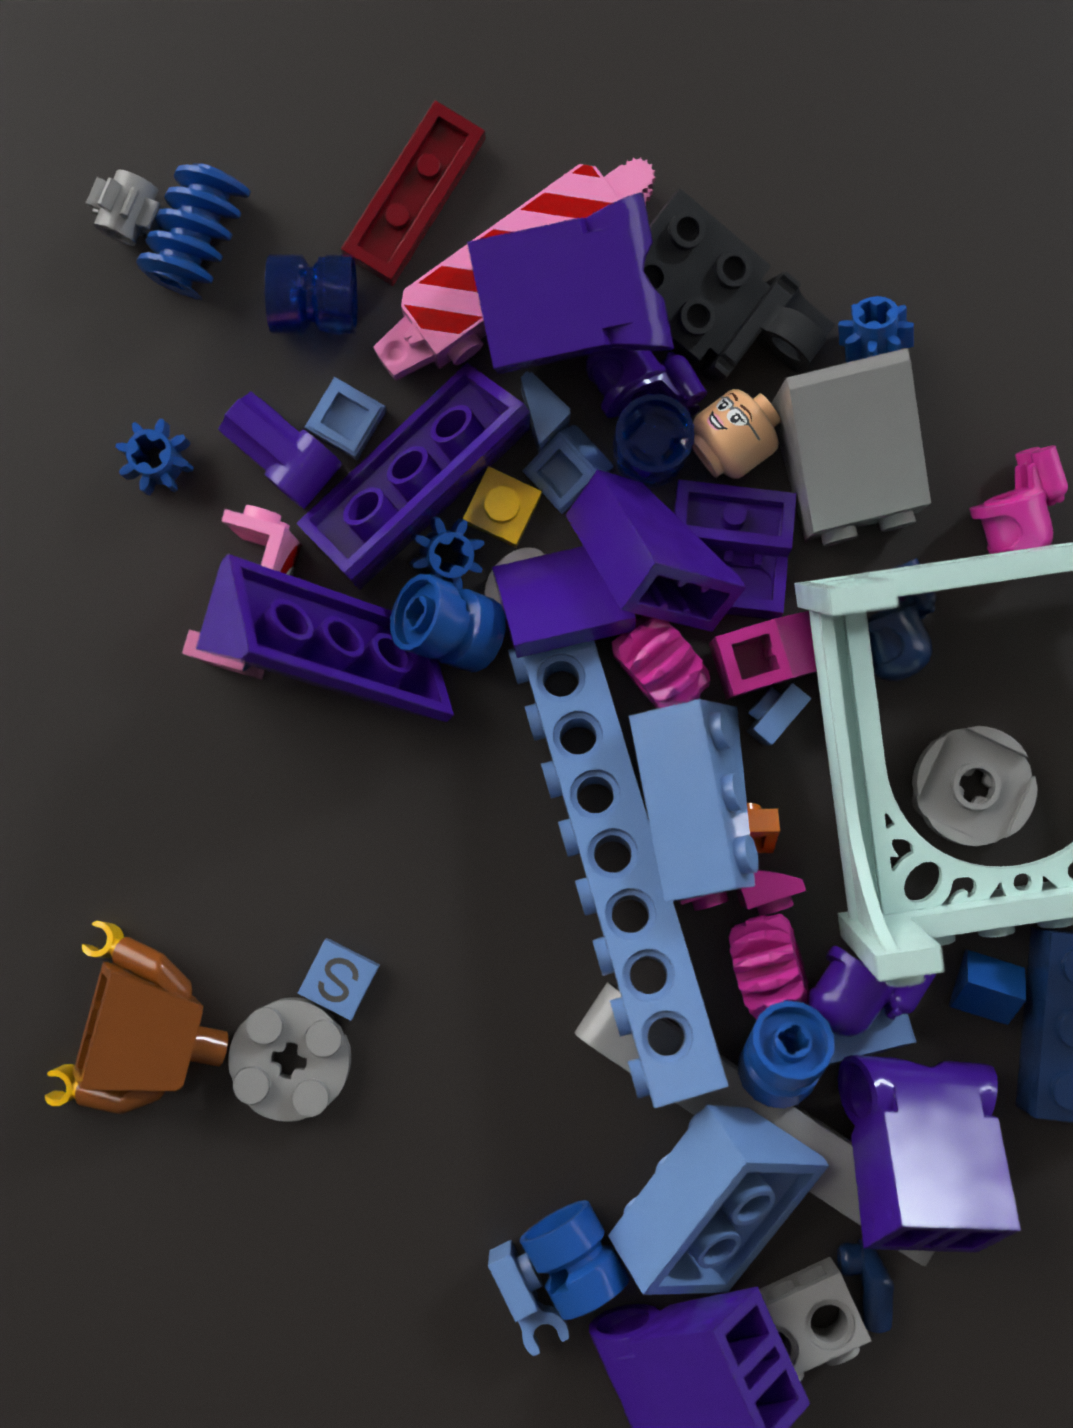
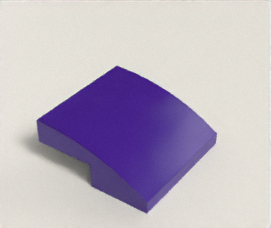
[673,479,797,619]
[492,546,636,658]

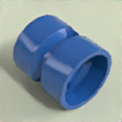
[390,574,506,673]
[738,1001,834,1109]
[519,1200,630,1320]

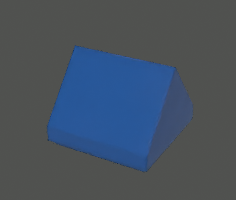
[949,949,1026,1025]

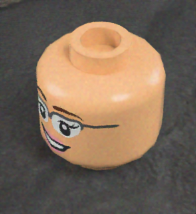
[689,389,781,479]

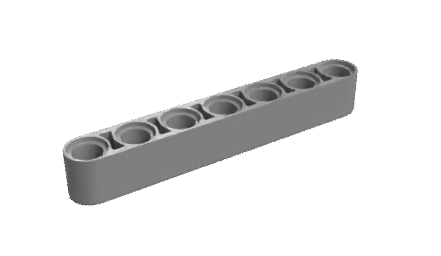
[574,982,935,1267]

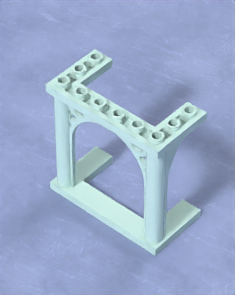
[794,542,1073,987]

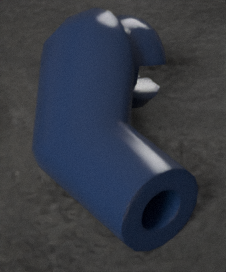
[837,1239,894,1333]

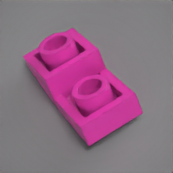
[677,869,806,915]

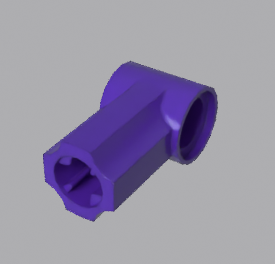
[218,391,343,509]

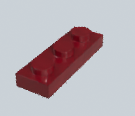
[341,100,486,286]

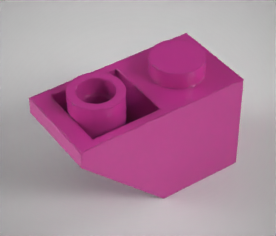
[709,611,817,700]

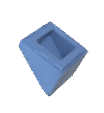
[521,371,571,453]
[523,425,613,514]

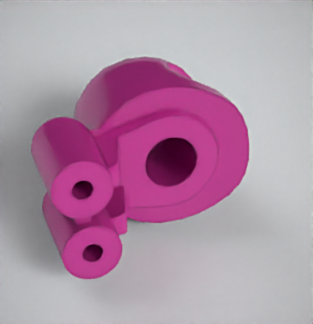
[969,445,1068,554]

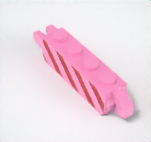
[373,157,655,380]

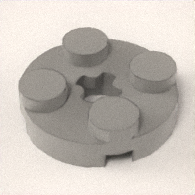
[912,726,1038,846]
[228,997,351,1122]

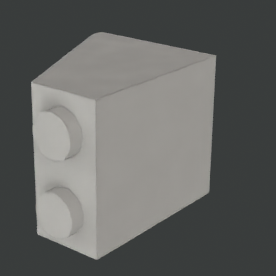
[771,348,931,546]

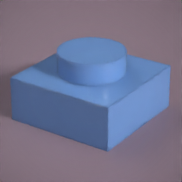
[746,683,811,747]

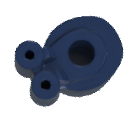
[867,558,937,682]

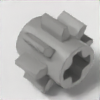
[85,169,160,246]

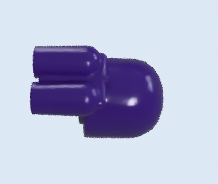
[586,349,707,422]
[807,946,936,1037]

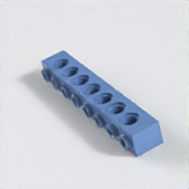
[508,640,729,1108]

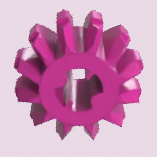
[612,615,710,709]
[729,914,809,1019]

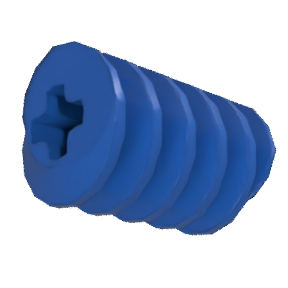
[136,163,251,300]

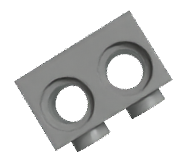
[759,1257,871,1381]

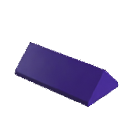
[296,363,530,590]
[196,554,454,722]

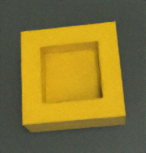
[463,466,542,548]

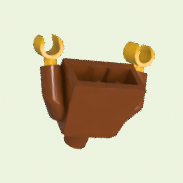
[45,921,228,1114]

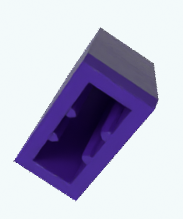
[565,469,746,632]

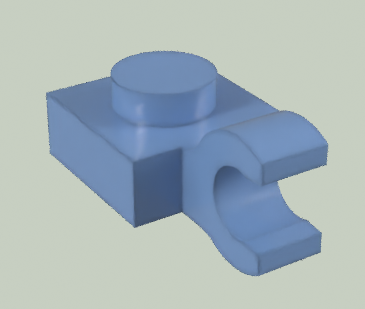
[488,1240,569,1356]

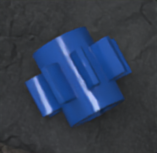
[838,296,914,363]
[115,419,194,496]
[409,517,485,590]

